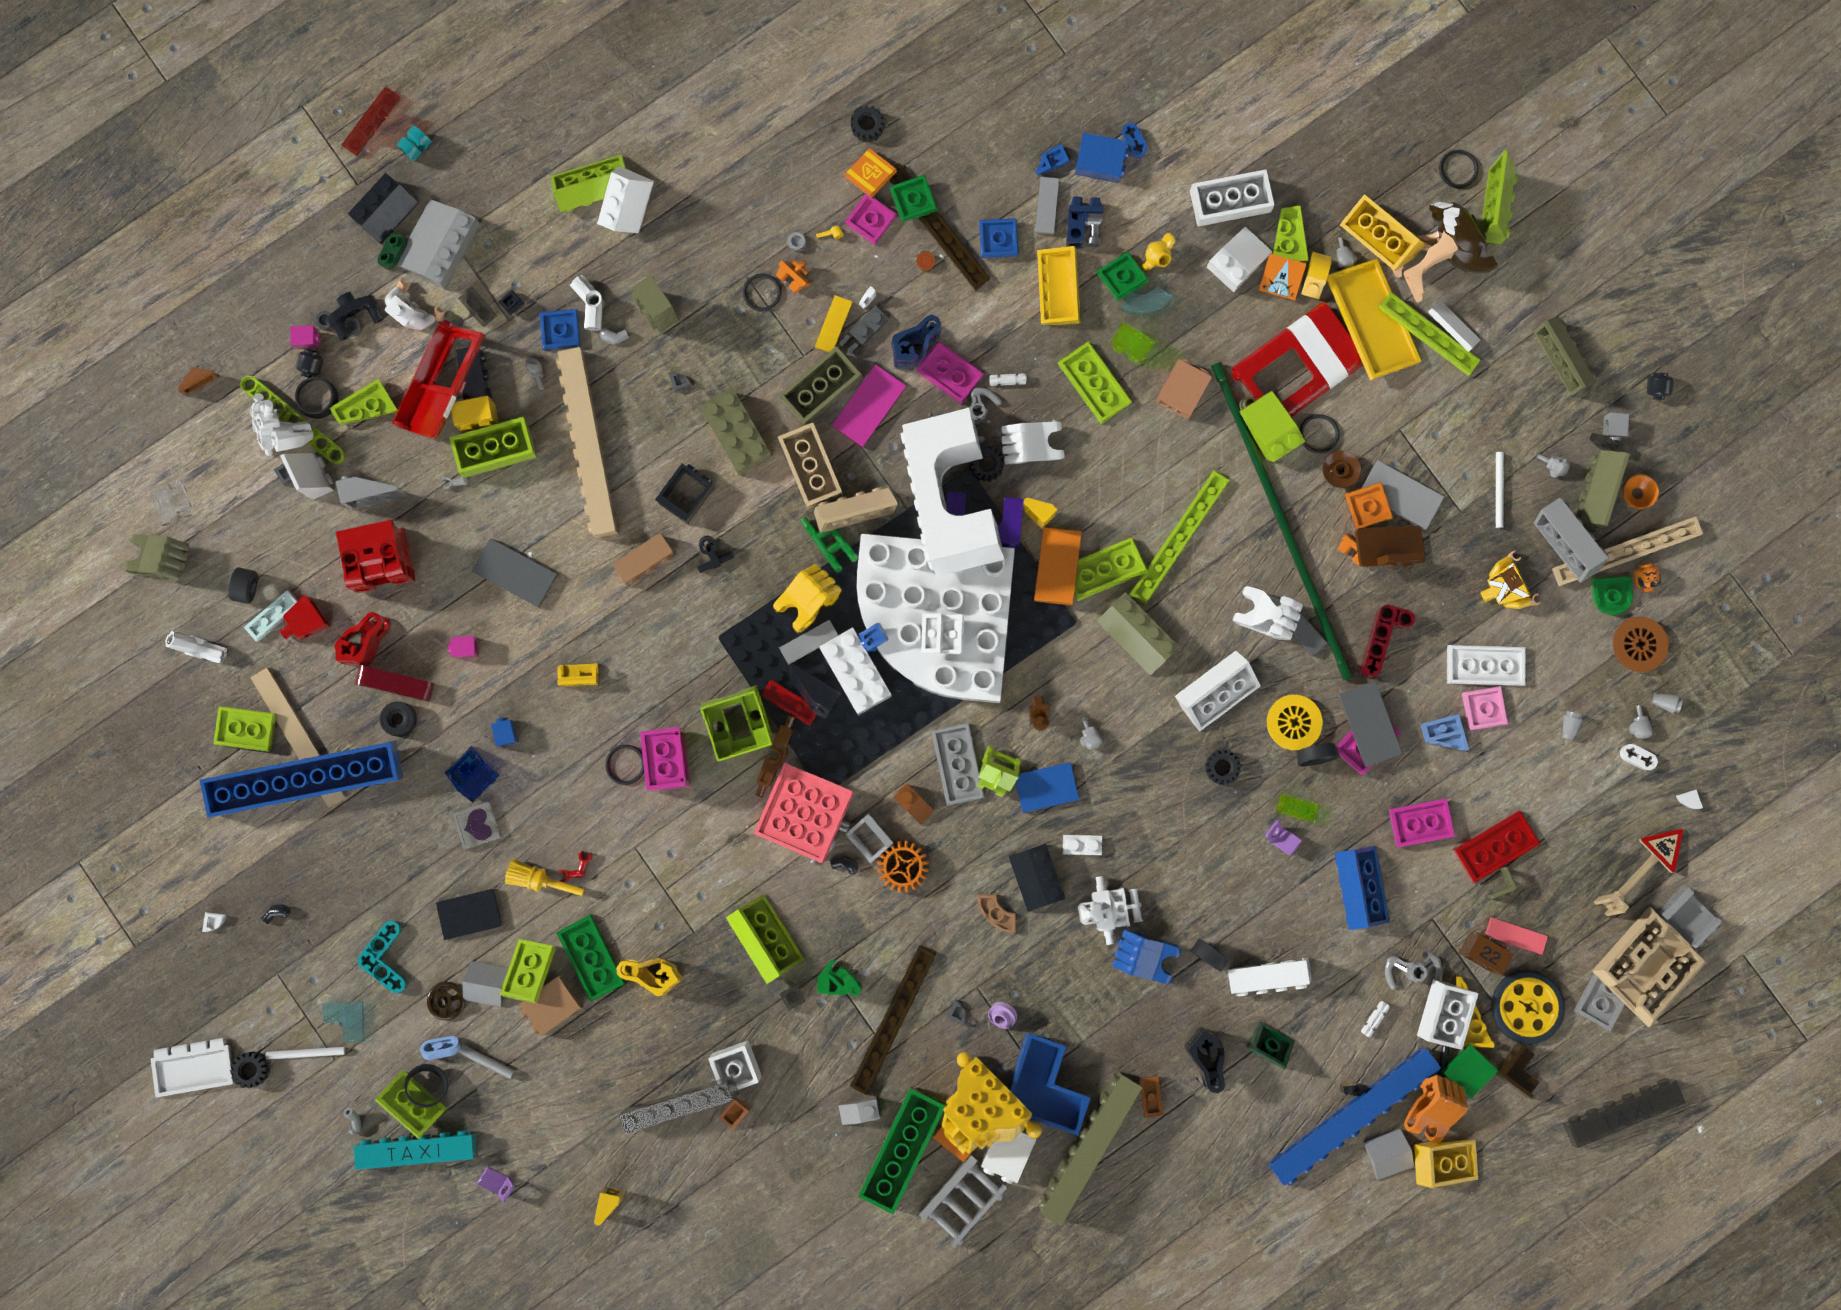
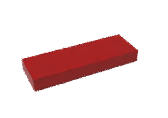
[761,680,817,726]

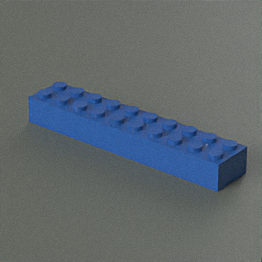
[199,740,403,818]

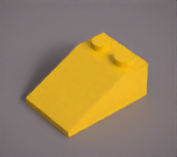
[1414,1139,1478,1188]

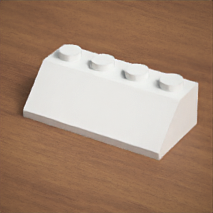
[1175,651,1260,731]

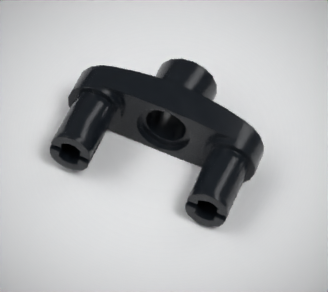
[327,292,385,341]

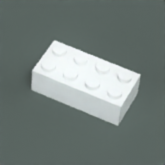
[1190,170,1274,227]
[819,628,891,715]

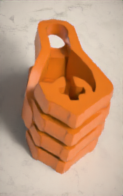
[1404,1075,1468,1143]

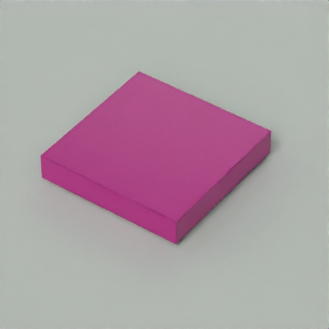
[845,194,897,245]

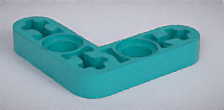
[357,921,407,993]

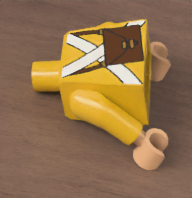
[1481,550,1541,609]

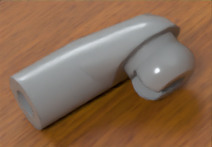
[600,328,629,345]
[343,1108,362,1135]

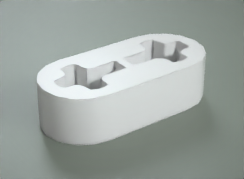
[1620,744,1658,771]

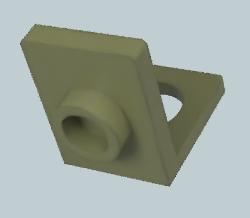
[1486,867,1517,900]

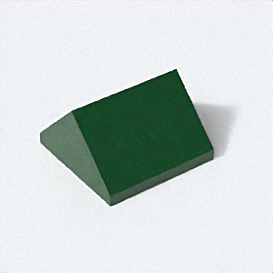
[1246,1022,1295,1070]

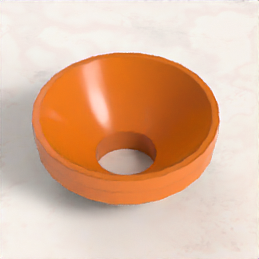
[1622,474,1659,509]

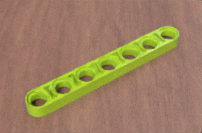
[240,376,346,465]

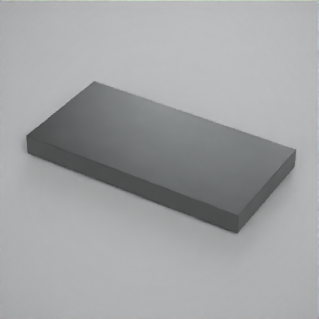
[472,538,557,608]
[1338,681,1402,767]

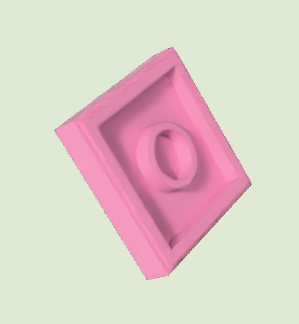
[1462,686,1508,731]

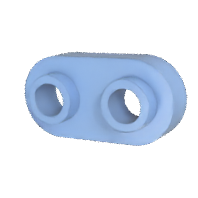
[420,1036,460,1060]

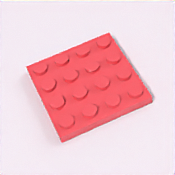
[753,763,854,864]

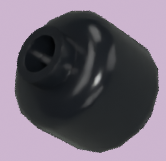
[296,349,323,378]
[1646,373,1673,400]

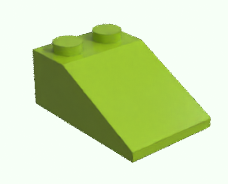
[1239,391,1305,462]

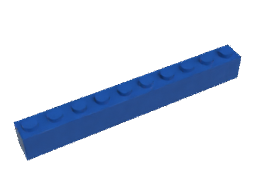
[1267,1047,1441,1186]

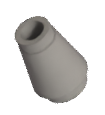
[1651,693,1683,714]
[1562,711,1583,740]

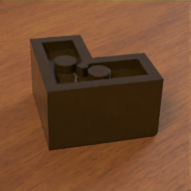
[1496,1042,1539,1099]

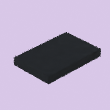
[436,888,502,940]

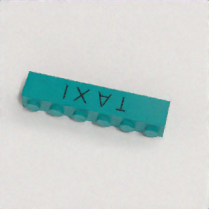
[353,1130,477,1170]

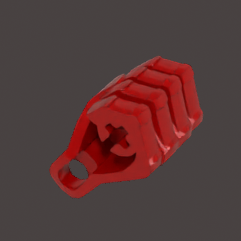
[334,612,391,666]

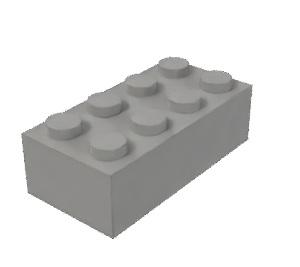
[1534,498,1608,583]

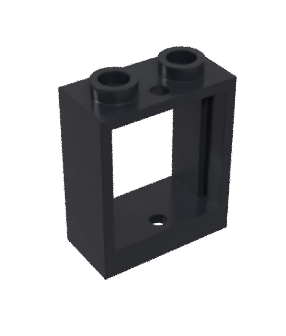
[655,463,714,525]

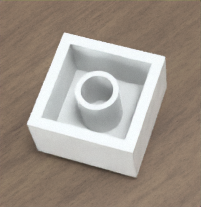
[708,1041,762,1095]

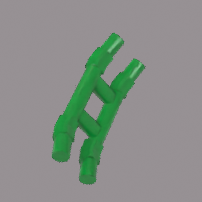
[800,516,858,573]

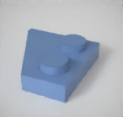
[1420,714,1469,751]

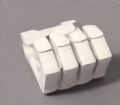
[1002,422,1065,464]
[1232,586,1303,640]

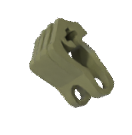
[122,534,189,582]

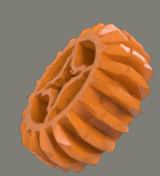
[877,841,929,893]

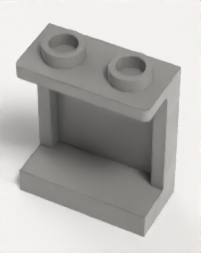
[1657,887,1722,949]

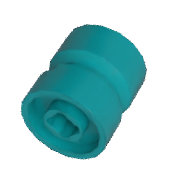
[396,125,432,162]

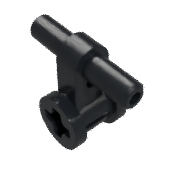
[697,535,734,573]

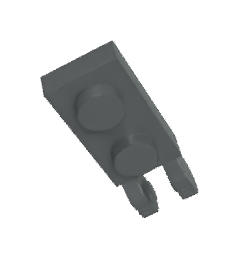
[839,306,889,355]

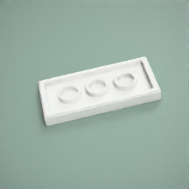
[1447,645,1526,686]

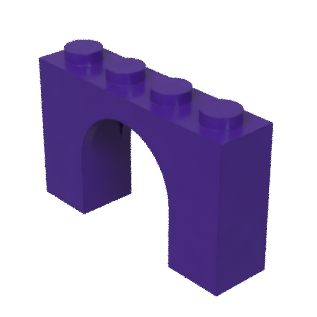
[946,492,1024,550]

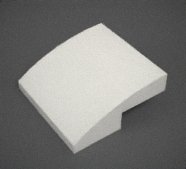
[921,614,964,654]

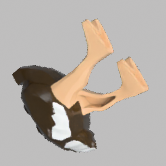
[1392,202,1498,303]

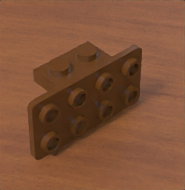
[1355,525,1425,568]

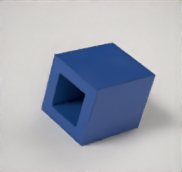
[491,717,518,747]

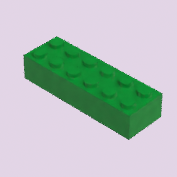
[858,1086,946,1215]

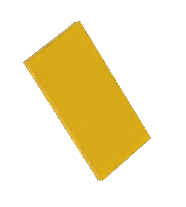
[1327,259,1421,381]

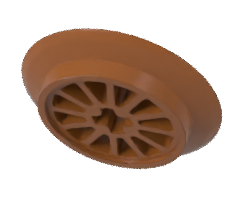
[1613,617,1669,672]

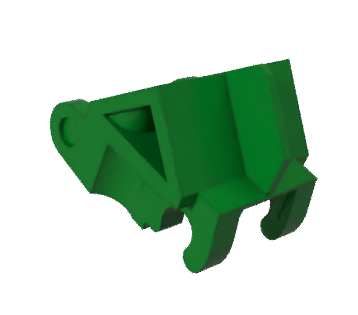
[817,959,862,996]

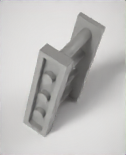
[919,1153,1007,1248]

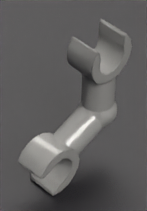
[441,476,469,490]

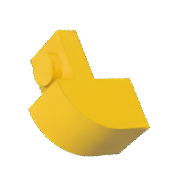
[1301,252,1331,299]

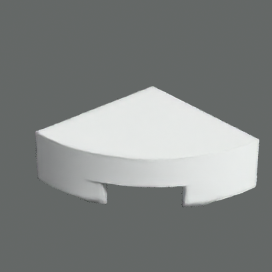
[859,286,876,309]
[1676,790,1703,809]
[202,912,227,932]

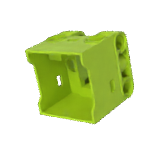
[700,685,773,762]

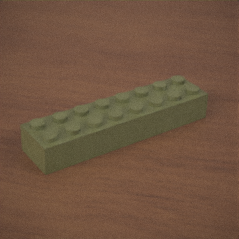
[1038,1071,1142,1226]

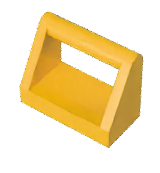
[1023,498,1058,529]
[594,1187,625,1226]

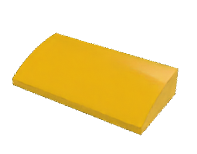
[1037,246,1081,325]

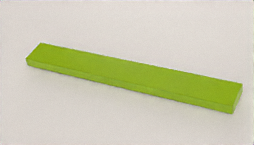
[1129,470,1230,605]

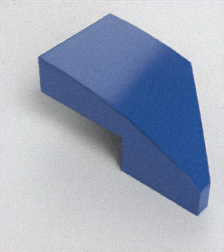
[1036,144,1070,176]

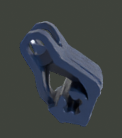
[891,315,941,370]

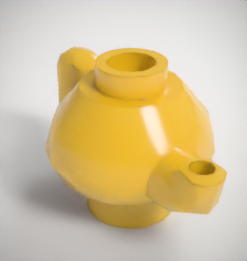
[1141,233,1176,271]

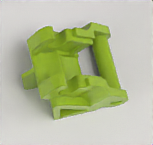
[976,746,1021,797]

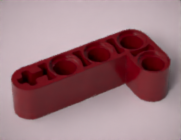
[1360,604,1415,678]
[354,665,434,702]

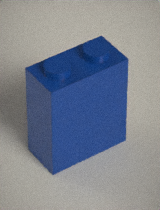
[1075,133,1130,183]

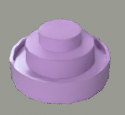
[988,1002,1017,1029]

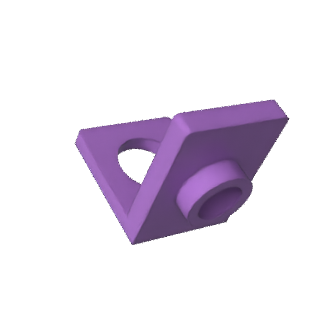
[1265,820,1302,856]
[477,1166,515,1202]

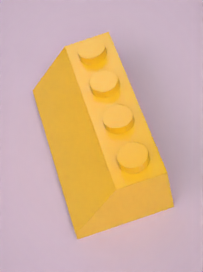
[1340,194,1426,271]

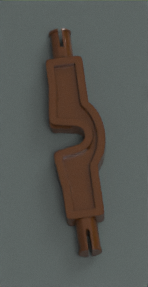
[755,714,796,798]

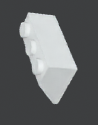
[597,166,654,233]
[1417,979,1478,1050]

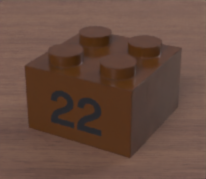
[1458,932,1514,975]

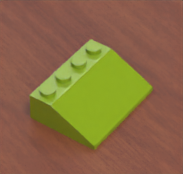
[1480,150,1518,245]

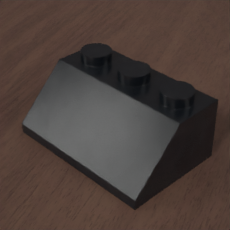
[348,172,419,244]
[1008,844,1065,911]

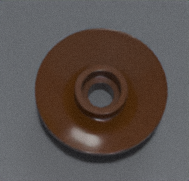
[1322,450,1361,488]

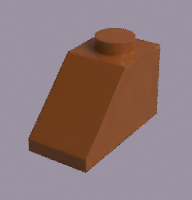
[893,783,934,824]

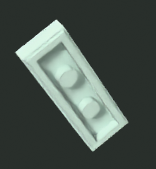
[244,589,298,642]

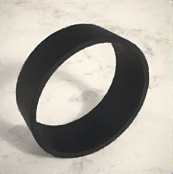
[295,377,338,419]
[1297,743,1340,767]
[404,1064,449,1108]

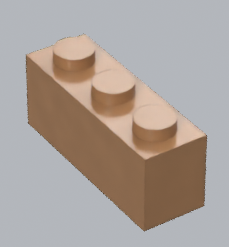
[612,533,675,586]

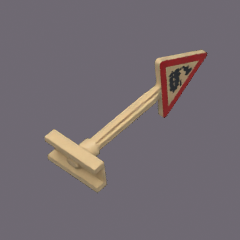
[1594,828,1683,916]

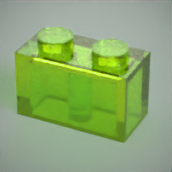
[1110,322,1155,365]

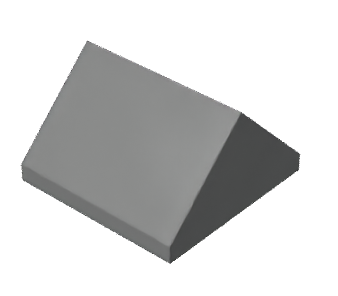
[463,961,508,1007]
[1363,1129,1414,1180]

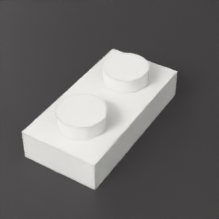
[1062,835,1102,855]

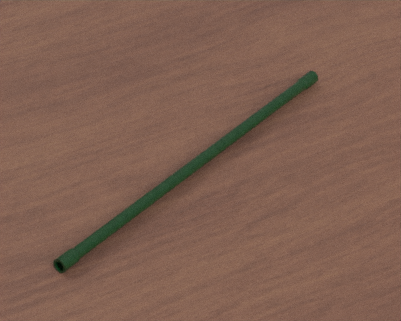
[1211,362,1354,681]

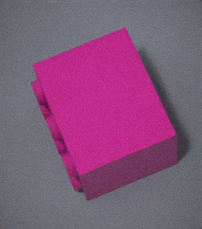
[640,727,691,792]

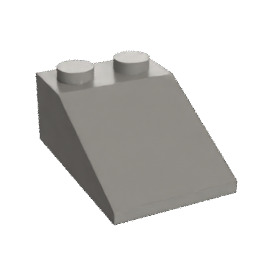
[336,475,407,510]

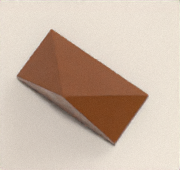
[177,368,219,396]
[719,1096,753,1130]

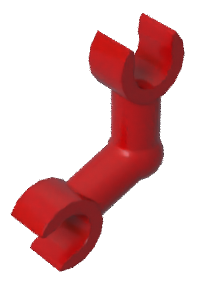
[558,851,592,882]

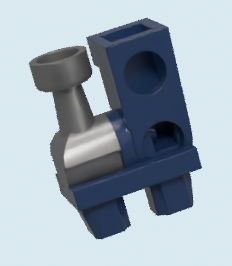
[1066,196,1103,248]

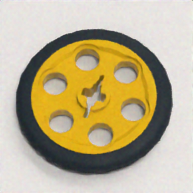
[1491,970,1565,1044]

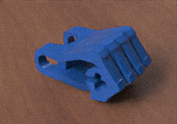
[1112,929,1183,984]

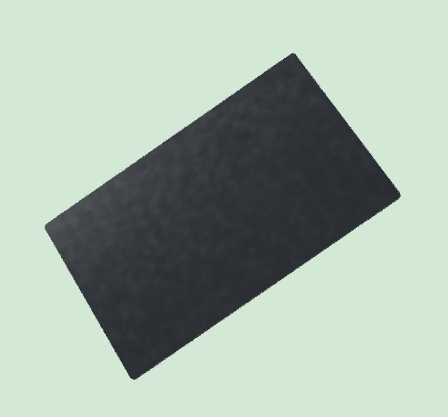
[718,469,1076,785]

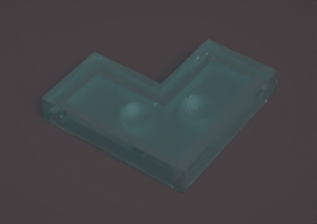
[323,1001,364,1042]

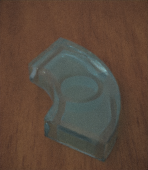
[1120,286,1172,315]

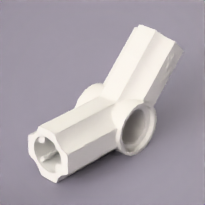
[570,275,605,331]
[165,631,227,664]

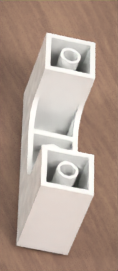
[900,408,1004,576]

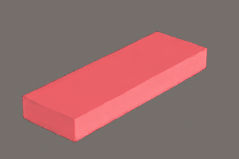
[1485,917,1548,955]

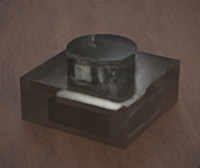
[779,984,806,1011]

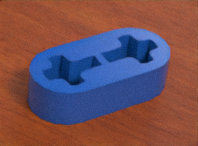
[1121,123,1147,159]

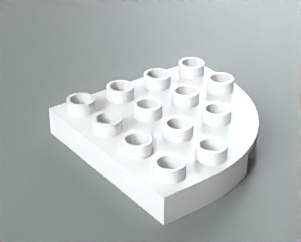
[857,534,1015,703]

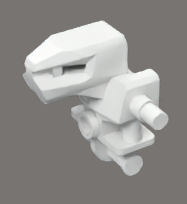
[250,394,313,456]
[1078,876,1143,945]

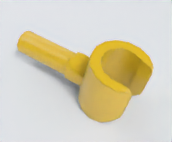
[816,226,844,239]

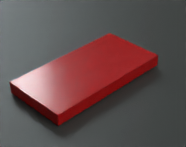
[1453,810,1540,883]

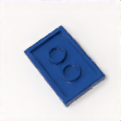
[1015,762,1079,813]

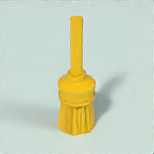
[505,859,585,896]

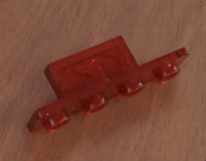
[342,87,400,156]

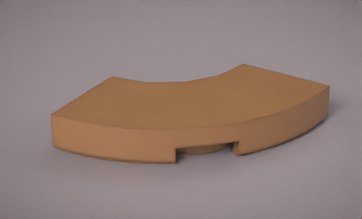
[977,894,1016,933]

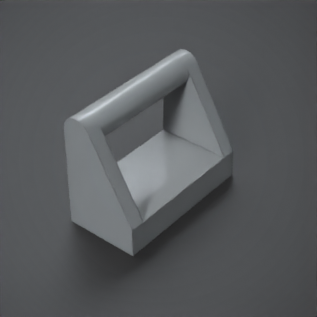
[845,814,894,864]

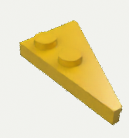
[1456,977,1494,1048]

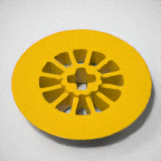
[1267,695,1323,750]

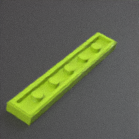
[1378,292,1481,376]

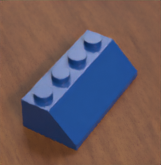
[1335,846,1390,930]

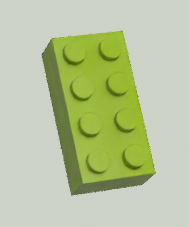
[449,417,537,478]

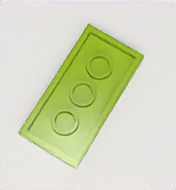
[1057,341,1132,424]
[1074,537,1148,602]

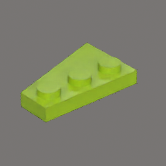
[1273,206,1308,263]
[330,379,398,425]

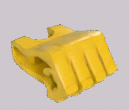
[773,564,842,633]
[617,958,683,996]

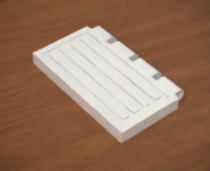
[151,1038,235,1097]

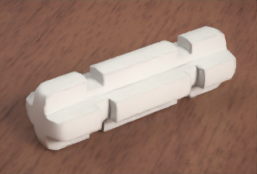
[989,373,1027,386]
[1361,1001,1390,1037]

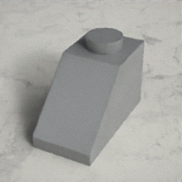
[838,1097,881,1125]

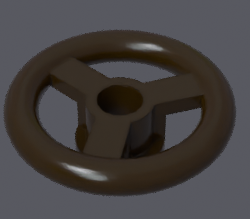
[427,981,465,1021]

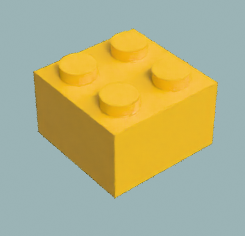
[451,396,499,433]

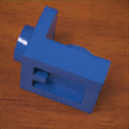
[859,623,889,651]

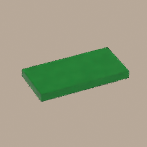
[556,914,626,1002]

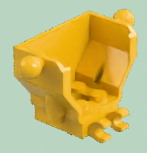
[942,1052,1042,1155]

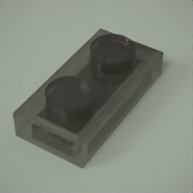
[458,286,498,328]

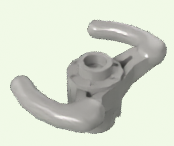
[969,387,1002,443]
[1385,955,1443,990]

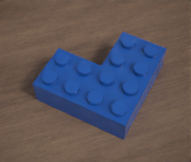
[1007,1033,1090,1136]

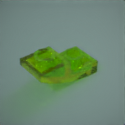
[1276,794,1319,823]

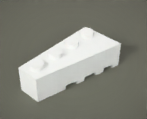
[1228,957,1312,996]

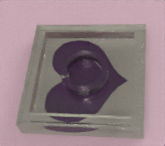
[452,801,501,850]

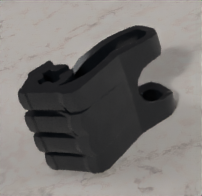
[1184,1027,1225,1093]

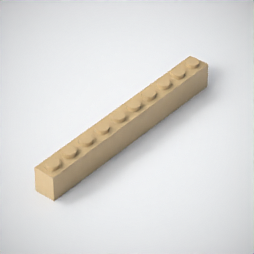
[556,347,618,538]

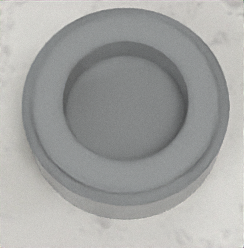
[787,232,807,252]

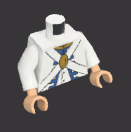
[385,277,446,331]

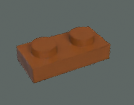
[1138,1075,1164,1118]

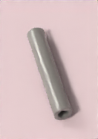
[459,1045,515,1079]

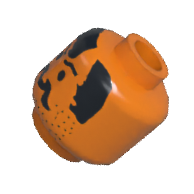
[1634,563,1661,592]

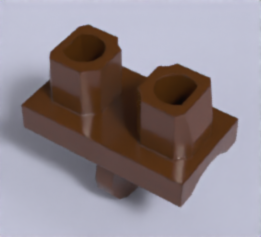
[1029,696,1050,731]

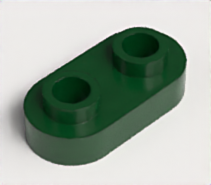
[378,233,407,270]

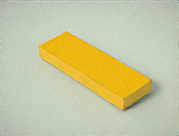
[815,295,853,353]

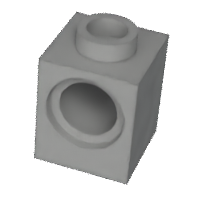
[1603,412,1629,443]

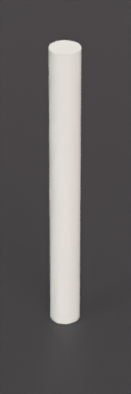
[1496,452,1504,528]
[266,1047,346,1060]

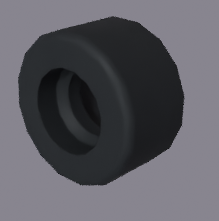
[228,567,258,604]

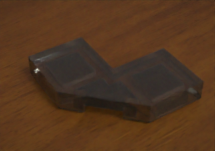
[1589,433,1641,461]

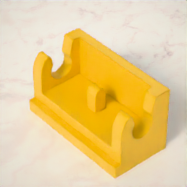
[557,663,599,686]

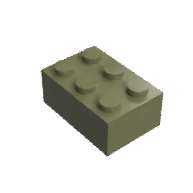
[631,275,679,333]

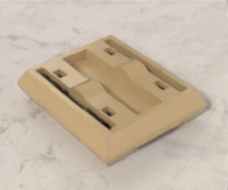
[1592,906,1707,1027]

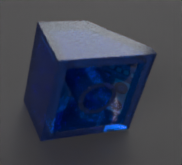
[445,746,500,803]

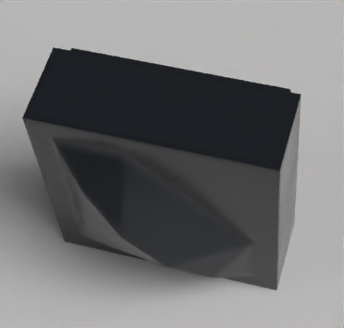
[498,290,524,316]

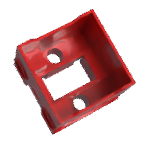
[336,520,415,594]

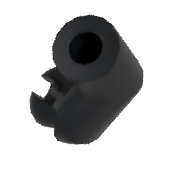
[830,856,858,875]
[261,904,291,924]

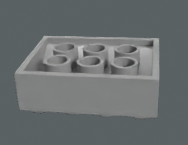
[396,199,480,290]

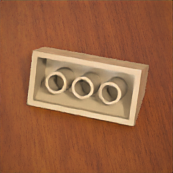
[814,487,898,533]

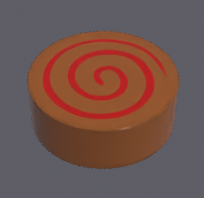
[916,251,935,272]

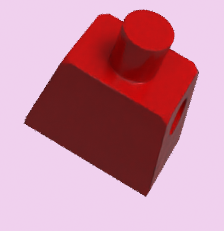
[279,595,331,640]

